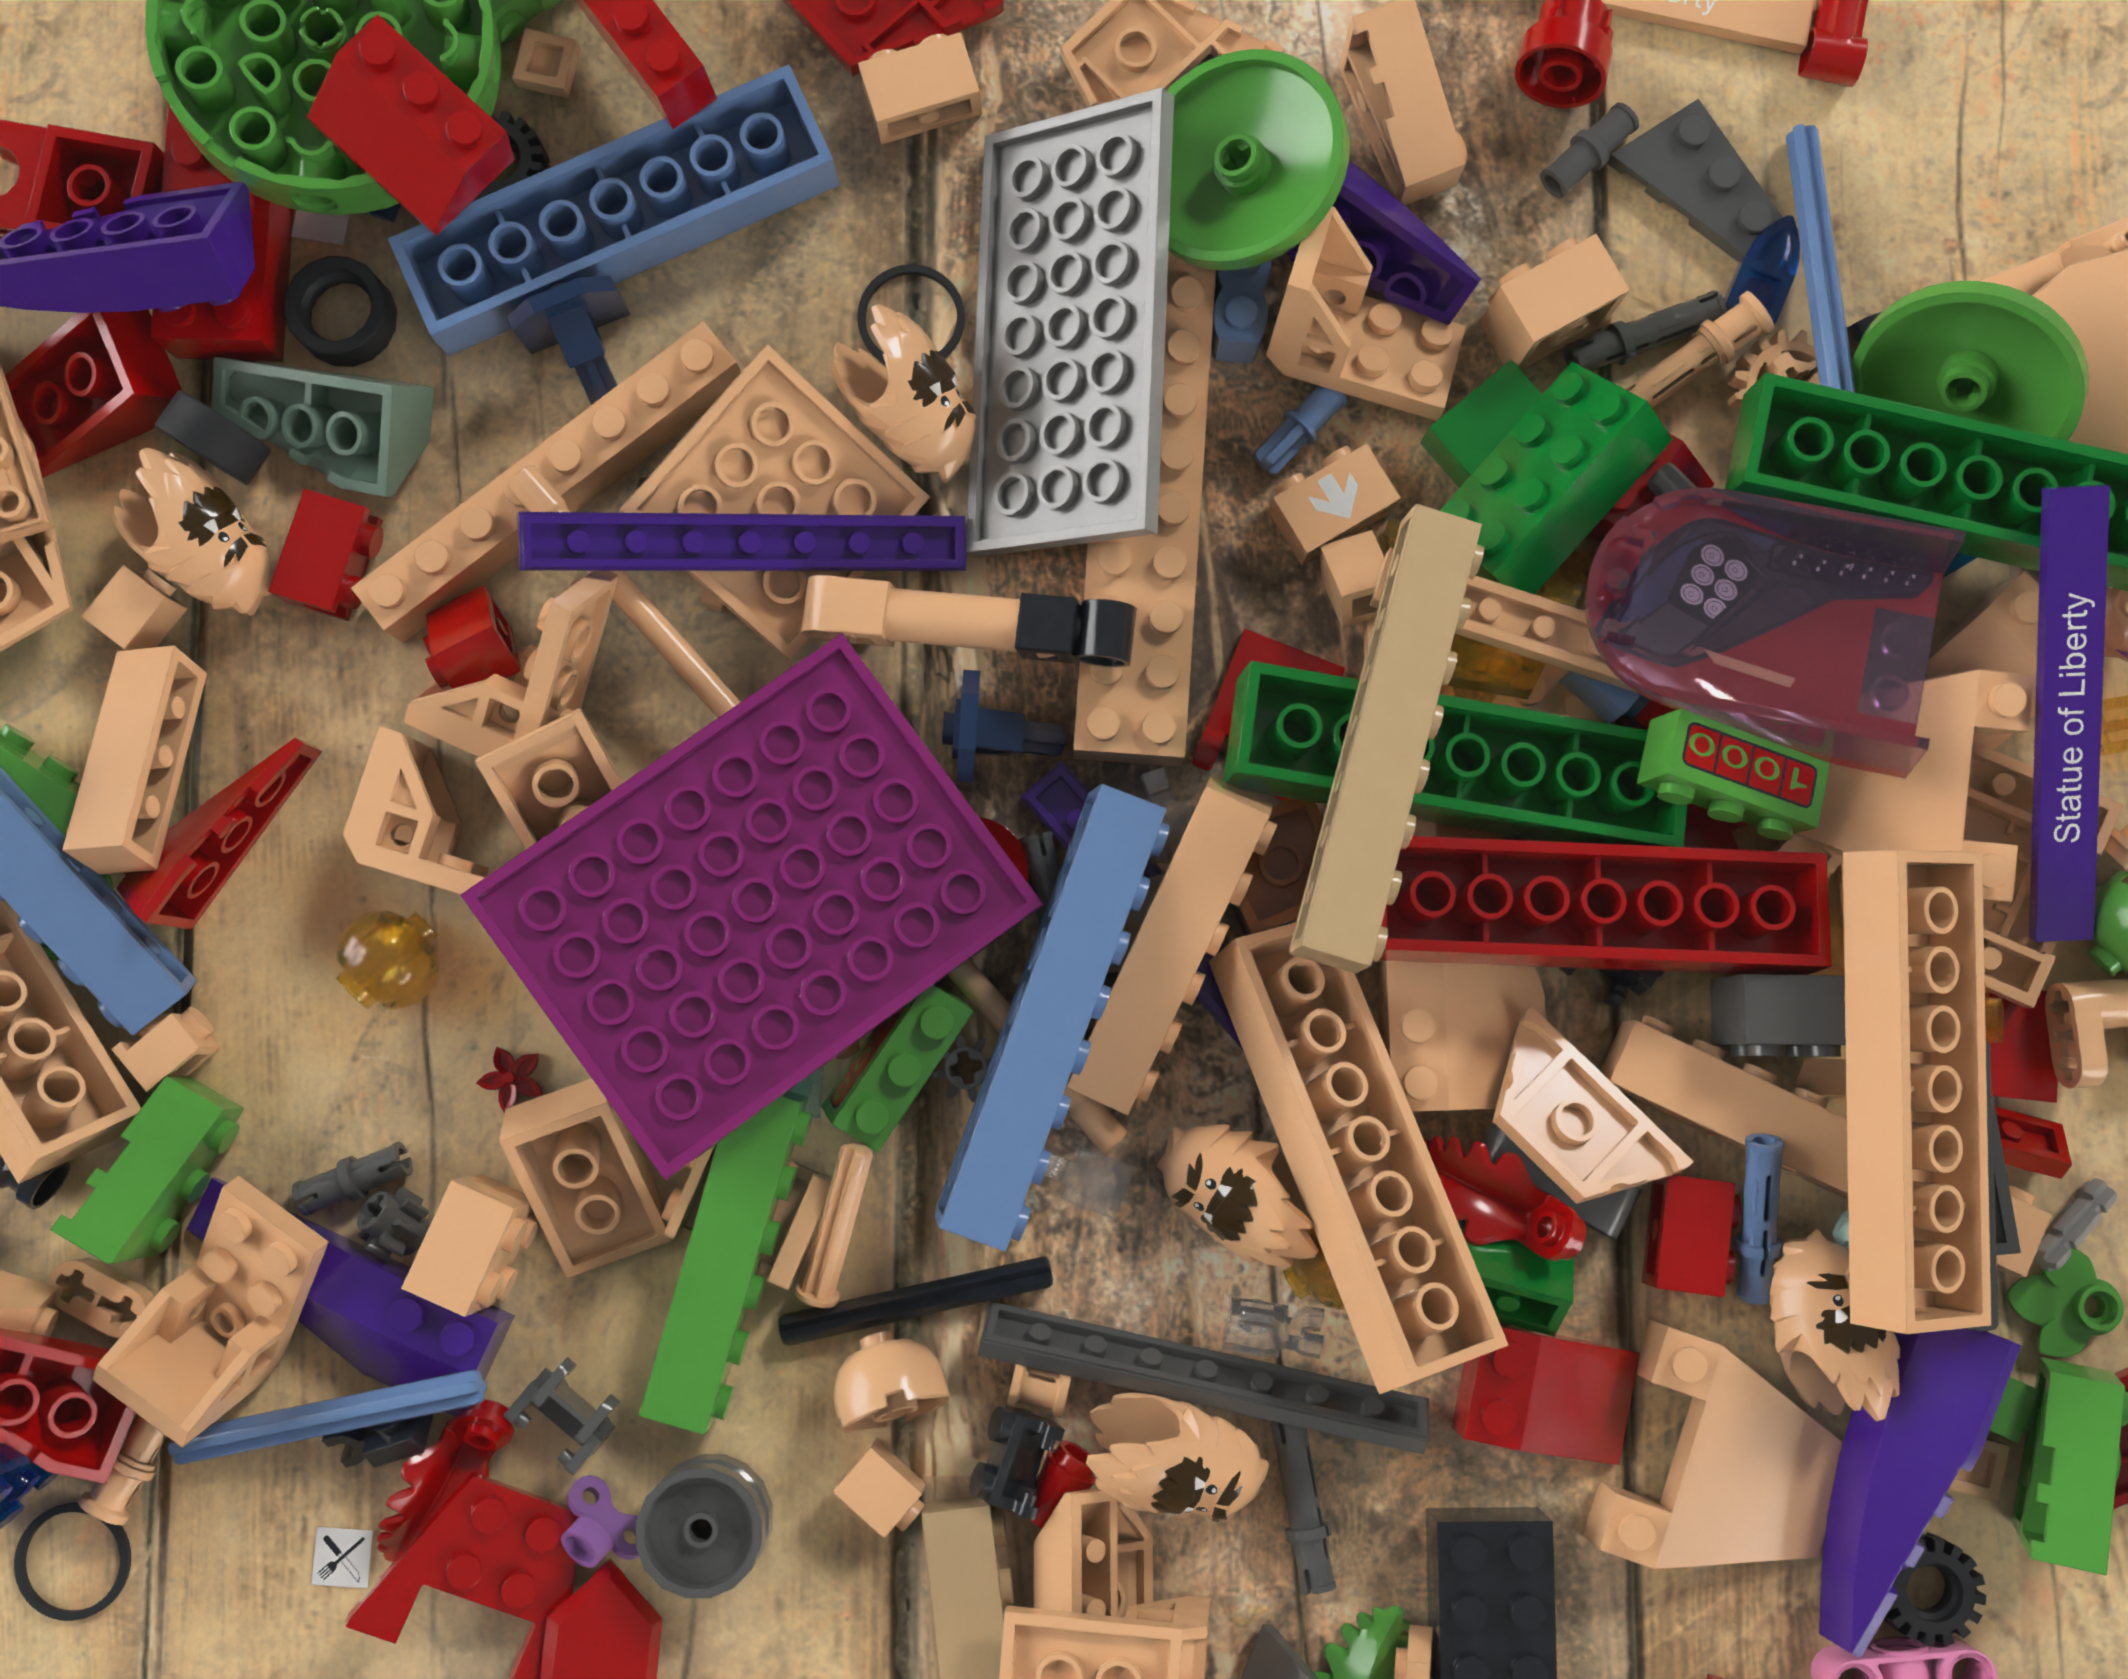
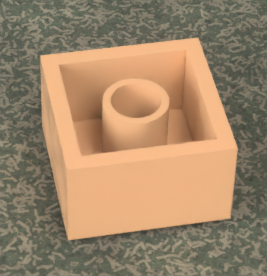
[1479,234,1630,371]
[401,1174,540,1317]

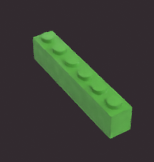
[639,1091,813,1435]

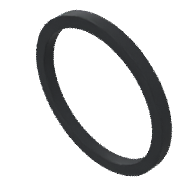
[857,264,965,365]
[14,1502,131,1621]

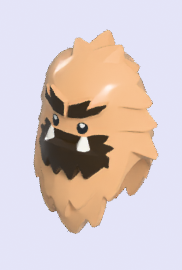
[831,304,977,483]
[112,448,272,616]
[1157,1124,1319,1267]
[1769,1229,1900,1421]
[1086,1392,1270,1522]

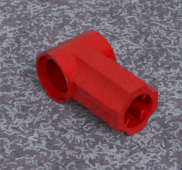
[1798,0,1868,87]

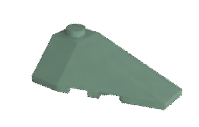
[212,357,434,497]

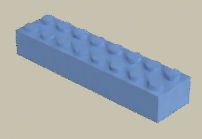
[388,64,840,357]
[933,784,1170,1252]

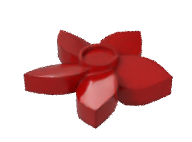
[476,1046,544,1113]

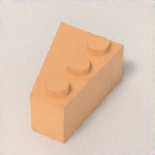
[1338,0,1467,205]

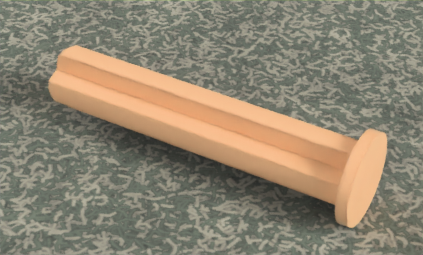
[795,1141,873,1308]

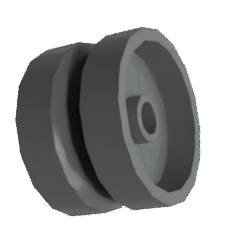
[635,1454,773,1598]

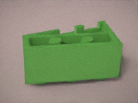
[50,1076,245,1265]
[2011,1357,2128,1576]

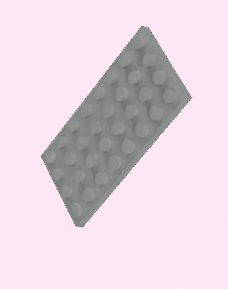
[966,87,1174,557]

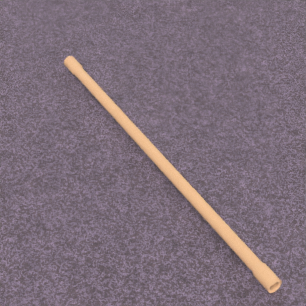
[507,465,1128,1154]

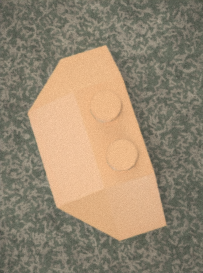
[1034,1488,1153,1617]

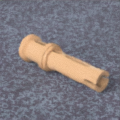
[1624,291,1775,408]
[78,1415,167,1525]

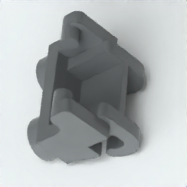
[503,1357,620,1475]

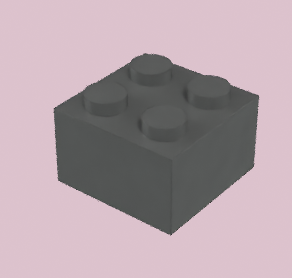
[1711,974,1846,1057]

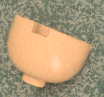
[833,1331,950,1433]

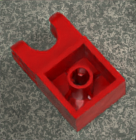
[0,119,164,239]

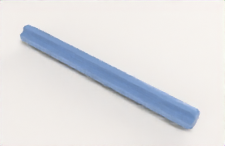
[1786,124,1856,393]
[167,1369,487,1465]

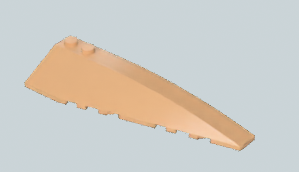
[1363,618,1546,1111]

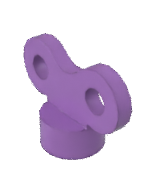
[561,1475,639,1568]

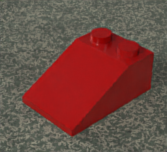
[5,309,182,478]
[1452,1322,1640,1465]

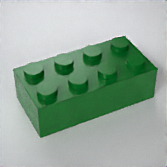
[1440,362,1673,594]

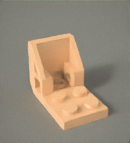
[1266,206,1466,421]
[403,571,619,757]
[342,726,497,894]
[92,1176,329,1448]
[999,1596,1211,1679]

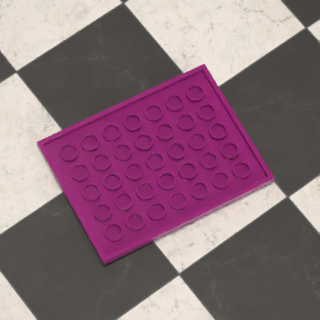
[460,633,1043,1180]

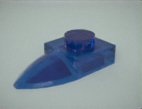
[1724,215,1800,325]

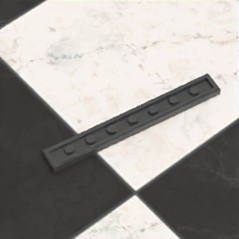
[978,1301,1429,1455]

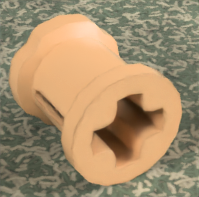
[1006,1364,1072,1418]

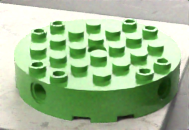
[145,0,501,215]

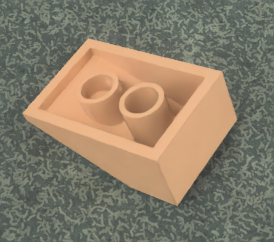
[1896,571,2105,750]
[475,708,624,850]
[499,1078,672,1279]

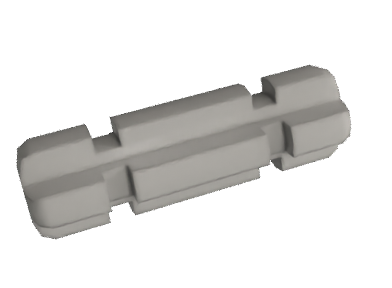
[2033,1178,2117,1272]

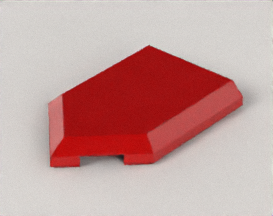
[540,1558,663,1679]

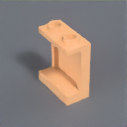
[661,1144,832,1290]

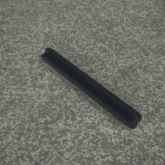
[778,1256,1053,1346]

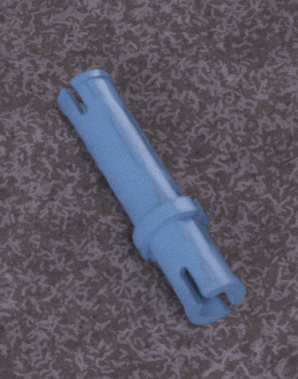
[1735,1133,1784,1305]

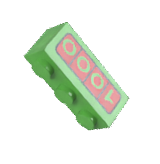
[1637,708,1830,840]
[821,983,974,1152]

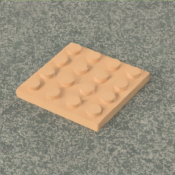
[619,344,930,660]

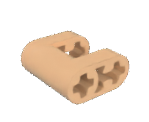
[2045,977,2128,1089]

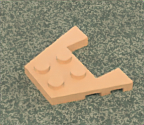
[1061,0,1284,108]

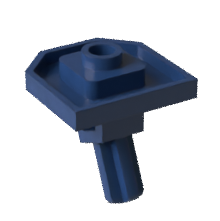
[508,276,631,405]
[942,669,1067,792]

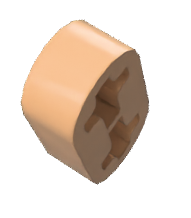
[47,1258,154,1338]

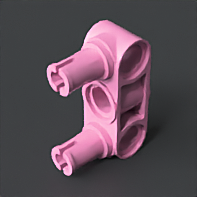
[1811,1636,1997,1679]

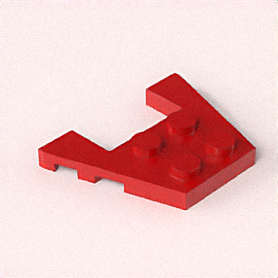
[783,0,1004,76]
[345,1472,578,1679]

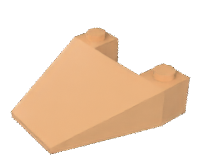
[1795,669,2034,902]
[1583,1319,1843,1569]

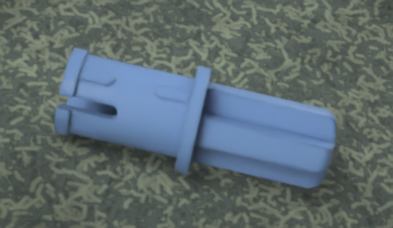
[1254,386,1348,475]

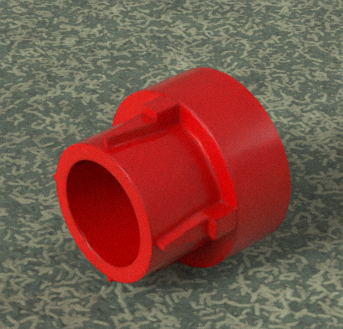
[1514,0,1613,109]

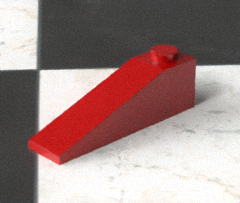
[116,738,322,930]
[0,1328,136,1484]

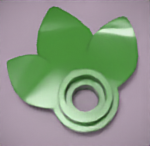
[2006,1248,2124,1358]

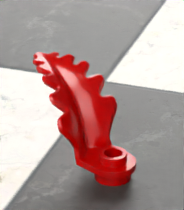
[1423,1136,1586,1261]
[376,1399,514,1562]

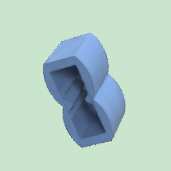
[1211,260,1271,363]

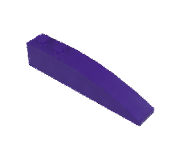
[1285,160,1481,325]
[0,182,255,313]
[187,1177,515,1416]
[1819,1328,2021,1658]

